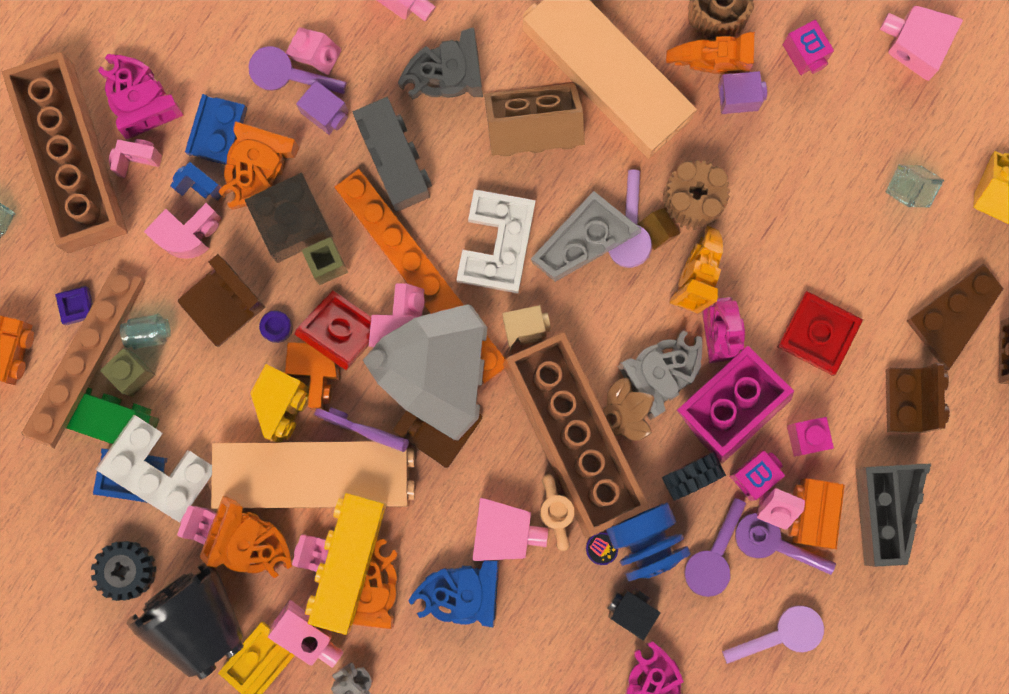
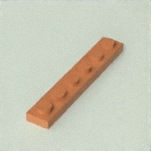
[21,267,144,449]

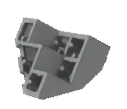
[363,304,488,440]

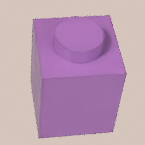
[718,71,767,114]
[296,81,348,135]

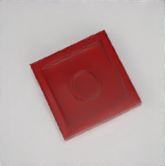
[294,290,371,371]
[777,291,863,376]

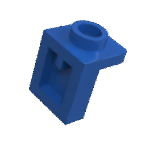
[170,162,222,201]

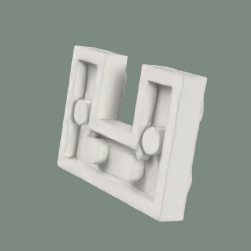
[456,189,536,293]
[95,415,212,523]

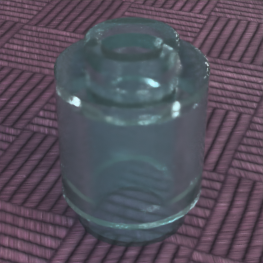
[120,313,171,350]

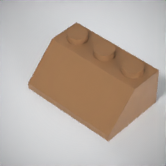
[484,83,585,156]

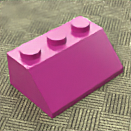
[677,346,794,464]

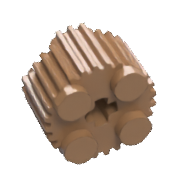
[688,0,754,40]
[663,160,730,230]

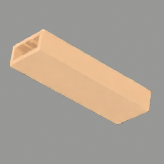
[523,0,697,159]
[211,441,415,509]

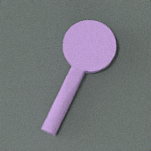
[609,169,652,268]
[722,605,824,664]

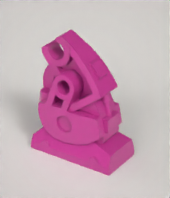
[98,54,183,140]
[702,297,745,363]
[625,641,684,694]

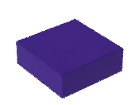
[55,286,93,326]

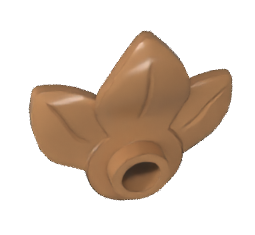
[602,377,654,441]

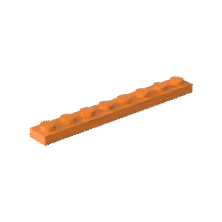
[334,169,505,385]

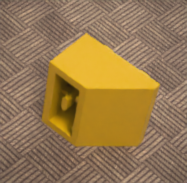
[973,151,1009,224]
[250,364,309,443]

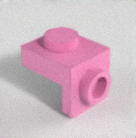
[286,27,341,75]
[109,139,162,178]
[757,488,805,530]
[177,506,216,545]
[292,534,328,572]

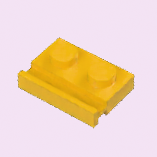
[218,621,295,694]

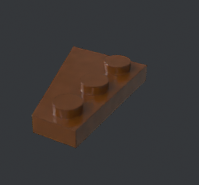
[907,264,1004,371]

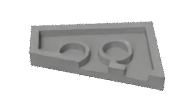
[531,191,641,282]

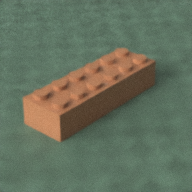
[1,51,128,253]
[503,332,650,538]

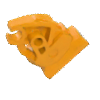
[669,226,723,314]

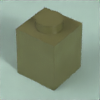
[302,237,348,285]
[100,348,155,397]

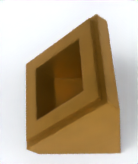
[637,208,680,250]

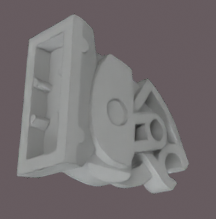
[617,330,702,420]

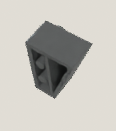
[352,96,432,212]
[856,463,931,567]

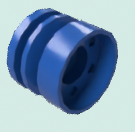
[606,502,691,581]

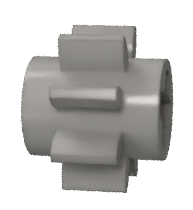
[331,663,372,694]

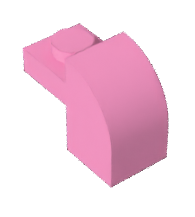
[144,203,222,259]
[369,284,424,348]

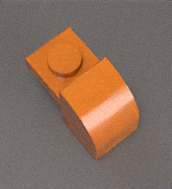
[285,342,340,411]

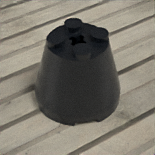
[126,563,244,680]

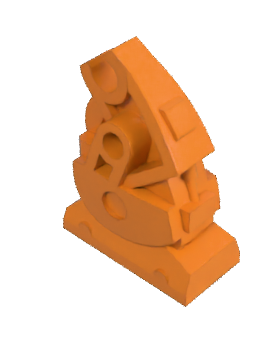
[666,32,755,74]
[218,121,300,210]
[200,496,292,578]
[353,538,398,629]

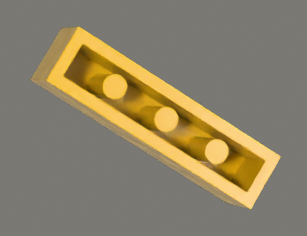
[305,493,387,635]

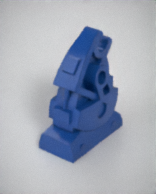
[408,560,499,628]

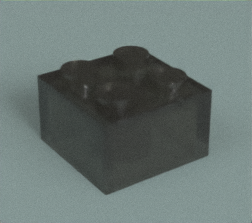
[245,173,333,263]

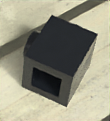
[607,588,661,641]

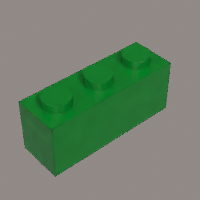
[66,388,159,444]

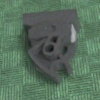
[398,28,483,99]

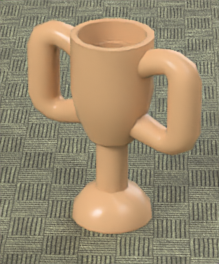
[539,474,574,551]

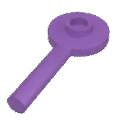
[249,46,347,94]
[314,407,409,452]
[684,498,746,597]
[735,513,836,575]

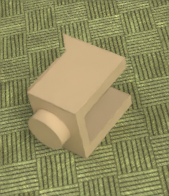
[503,305,551,351]

